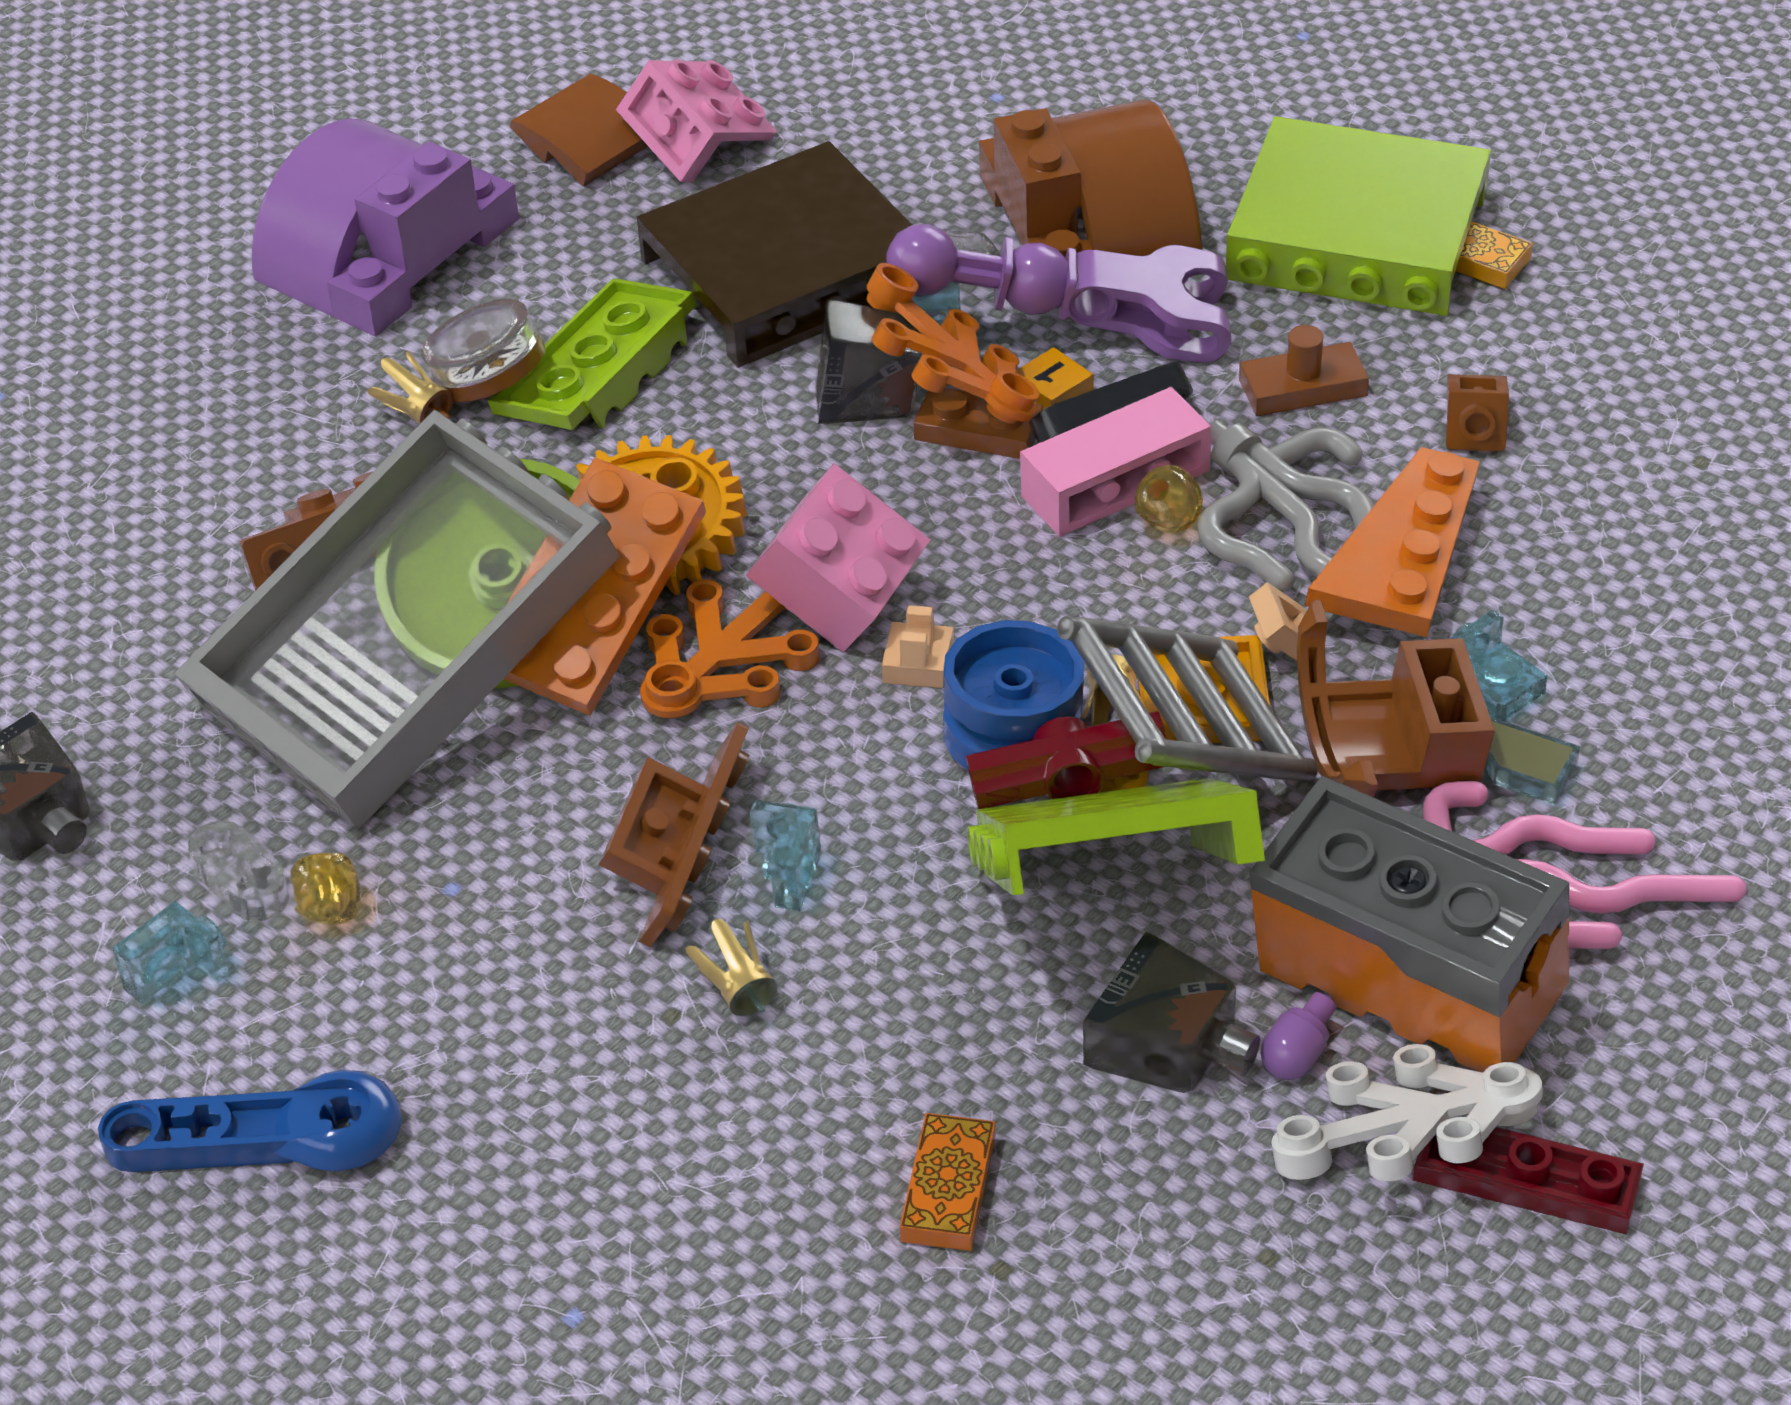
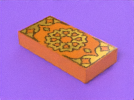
[900,1113,996,1251]

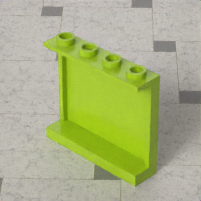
[1226,116,1491,316]
[967,778,1265,895]

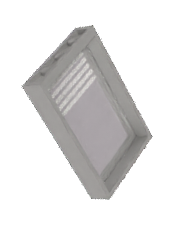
[174,410,620,830]

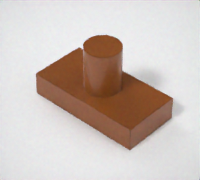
[1239,325,1369,416]

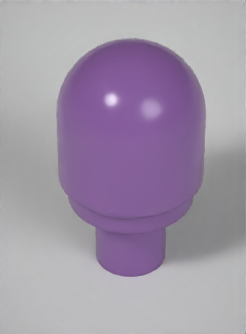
[1260,992,1337,1080]

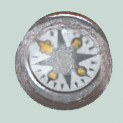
[421,299,545,402]

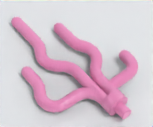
[1422,781,1747,949]

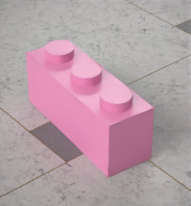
[1020,387,1211,537]

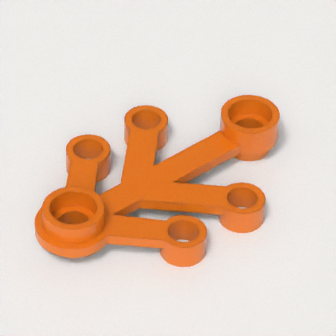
[867,263,1039,424]
[640,579,820,718]

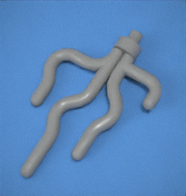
[1197,420,1419,638]

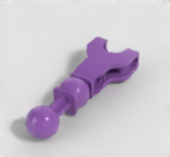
[886,224,1231,363]

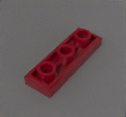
[1413,1117,1644,1235]

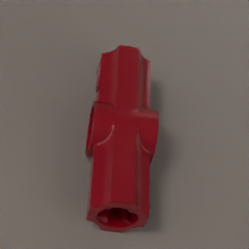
[965,711,1166,809]

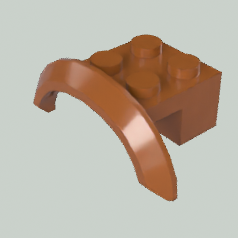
[1297,600,1495,798]

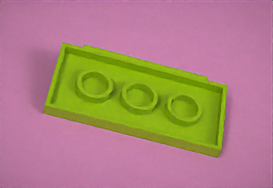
[488,278,697,430]

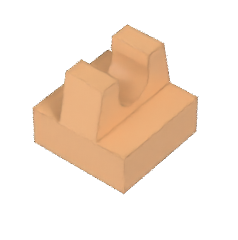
[882,605,954,688]

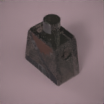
[815,300,953,424]
[0,712,90,861]
[1083,932,1261,1093]

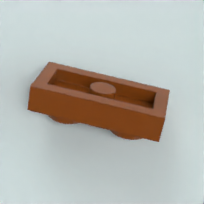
[913,388,1043,459]

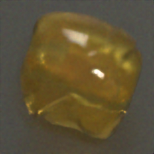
[1135,465,1203,533]
[290,852,361,924]

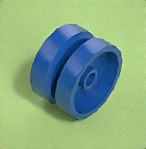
[943,620,1085,770]

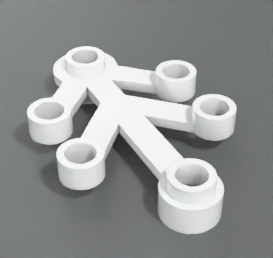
[1272,1044,1543,1181]

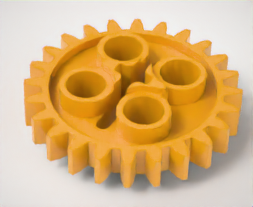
[576,435,747,595]

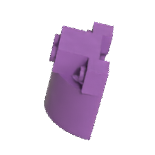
[252,118,519,337]

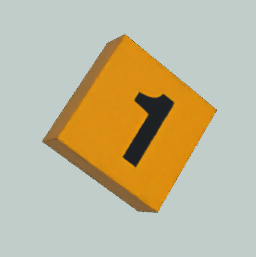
[1016,347,1094,410]

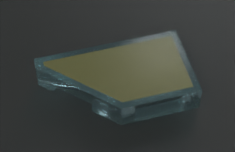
[1485,717,1580,805]

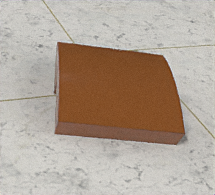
[510,73,648,186]

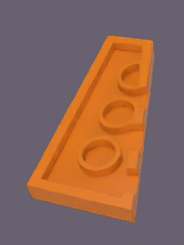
[1305,447,1480,637]

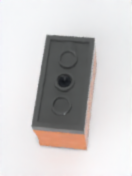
[1249,776,1569,1073]

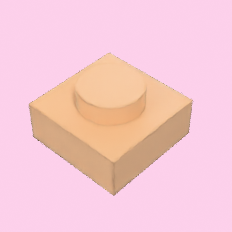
[1249,582,1307,661]

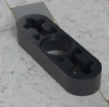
[1029,362,1193,443]

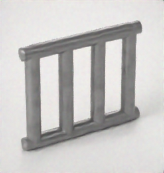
[1057,616,1318,781]

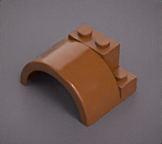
[979,99,1203,275]

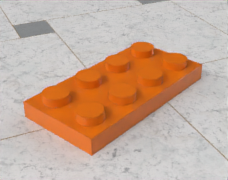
[504,457,706,716]

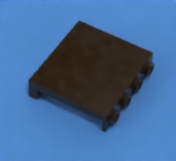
[636,141,913,368]

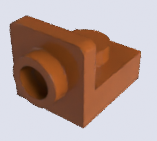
[1446,374,1509,451]

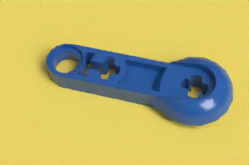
[98,1069,402,1172]

